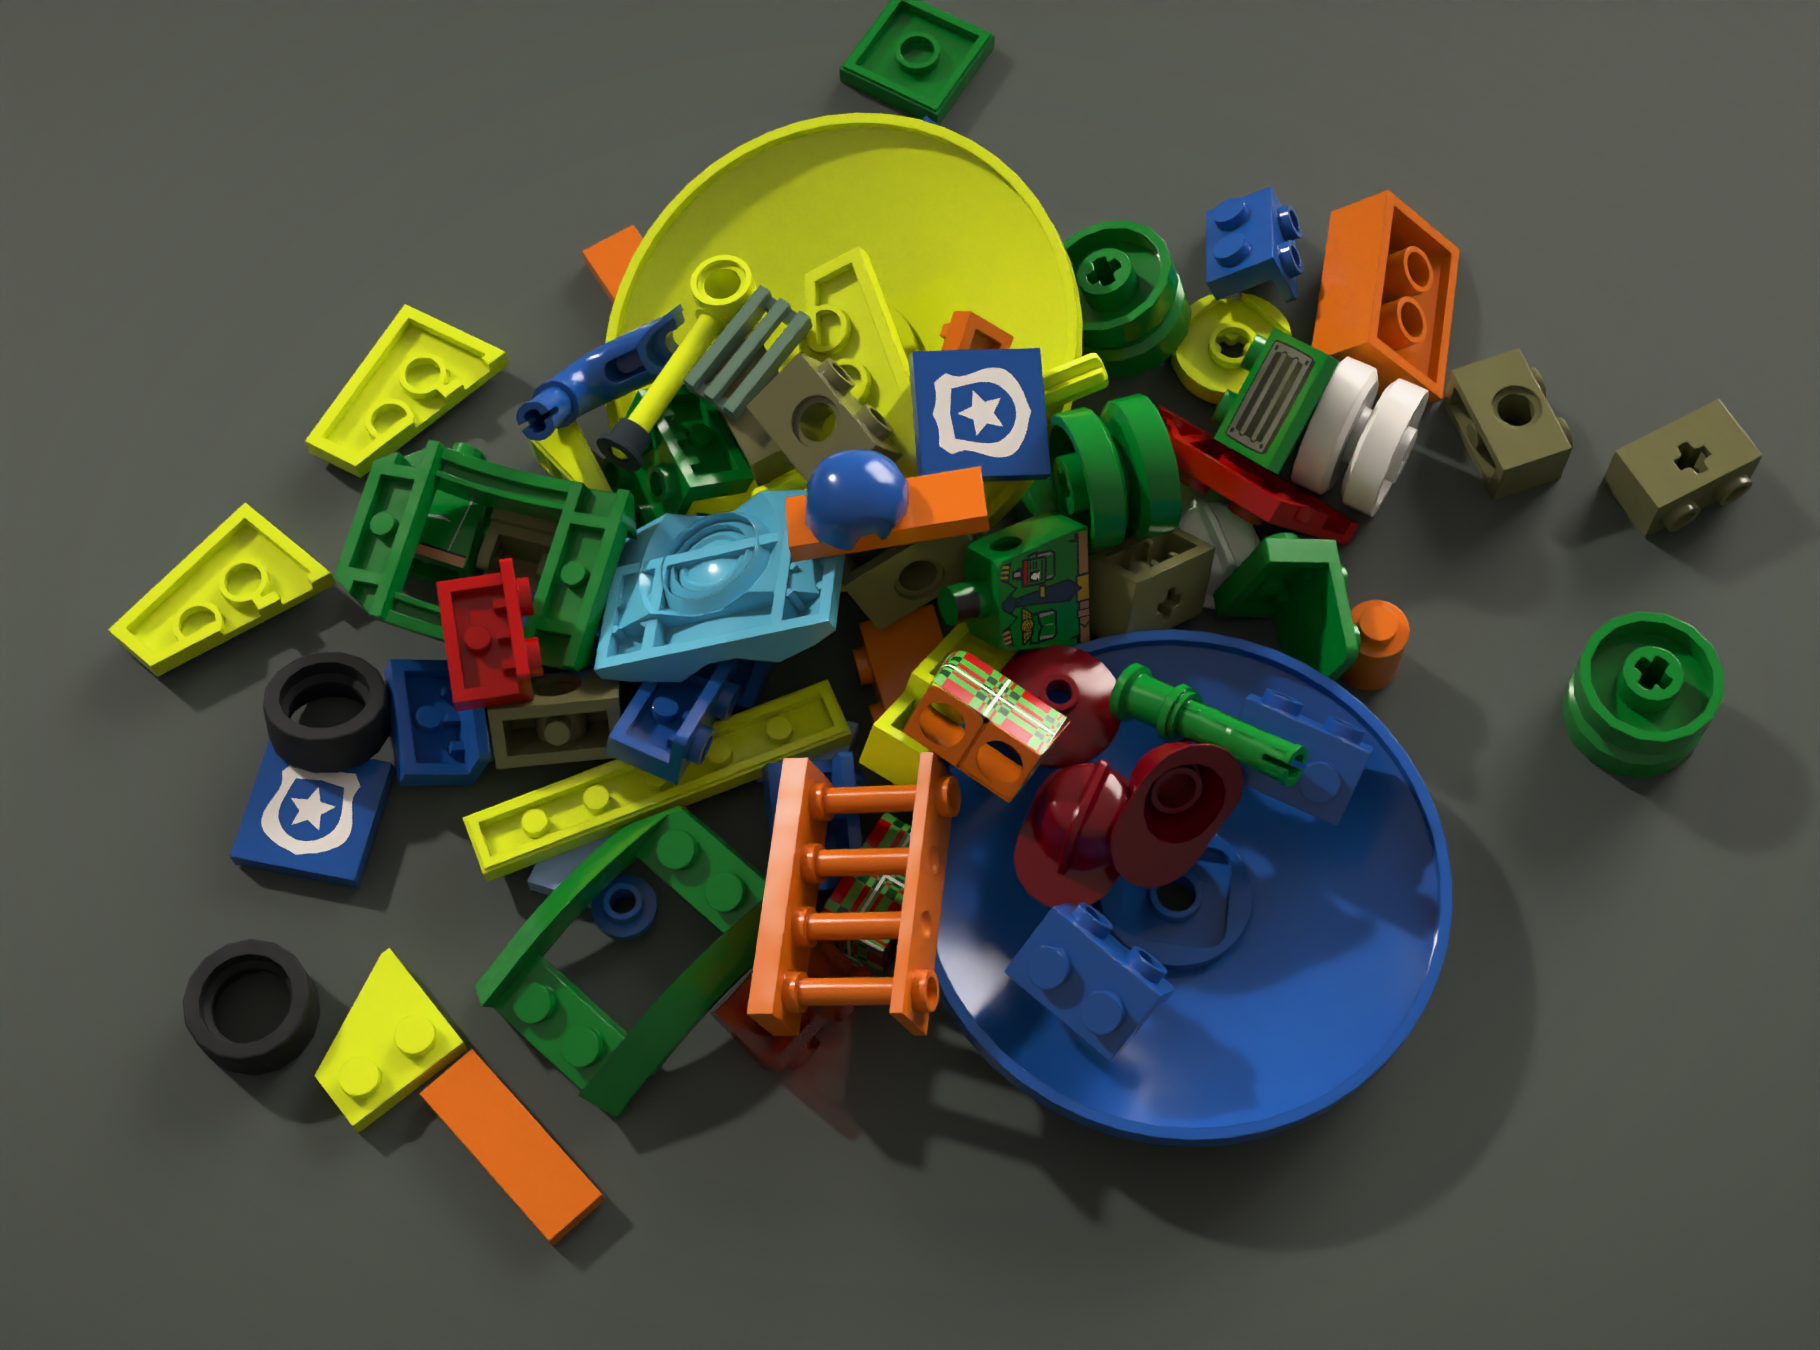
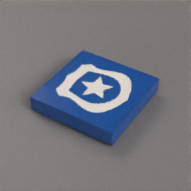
[909,348,1051,482]
[230,739,396,889]

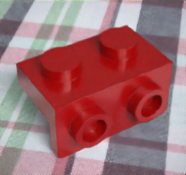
[436,558,544,712]

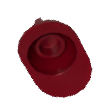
[1110,739,1244,888]
[1013,759,1130,908]

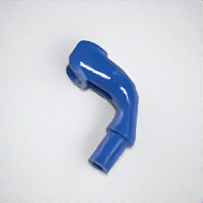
[516,304,705,441]

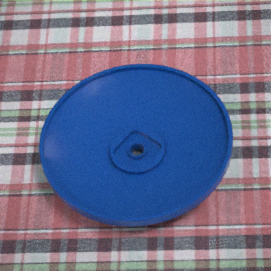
[934,629,1453,1147]

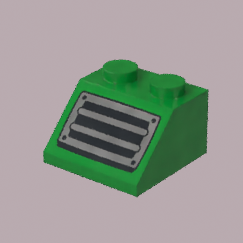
[1210,328,1340,474]

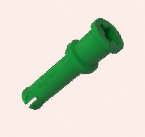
[1110,663,1308,788]

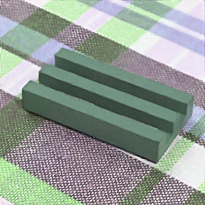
[683,285,813,421]

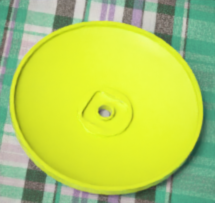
[605,113,1083,592]

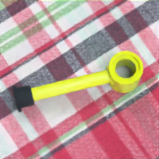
[596,255,763,471]

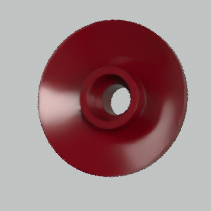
[1000,645,1121,769]

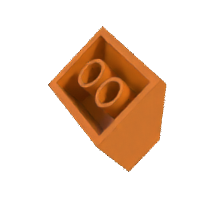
[1311,190,1460,403]

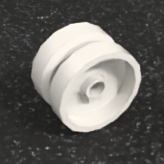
[1291,356,1429,517]

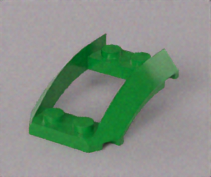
[333,439,637,672]
[474,805,766,1117]

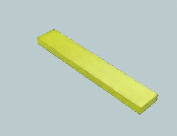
[463,679,852,882]

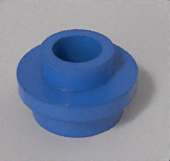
[591,875,658,940]

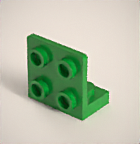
[602,384,754,530]

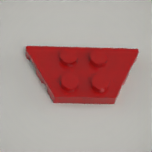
[1157,405,1360,545]

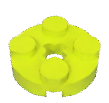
[1171,293,1292,407]

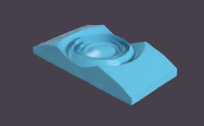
[605,490,824,637]
[594,529,845,682]

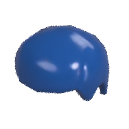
[805,449,909,551]

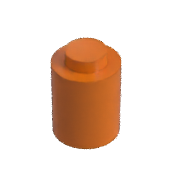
[1341,600,1410,691]

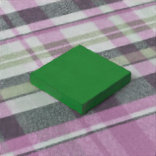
[839,0,995,125]

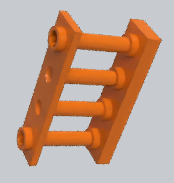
[747,752,961,1036]

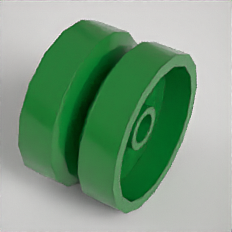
[1063,220,1192,378]
[1047,394,1182,554]
[1562,611,1724,778]

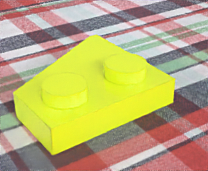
[314,948,468,1133]

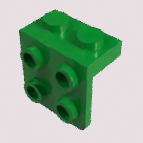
[1213,533,1361,681]

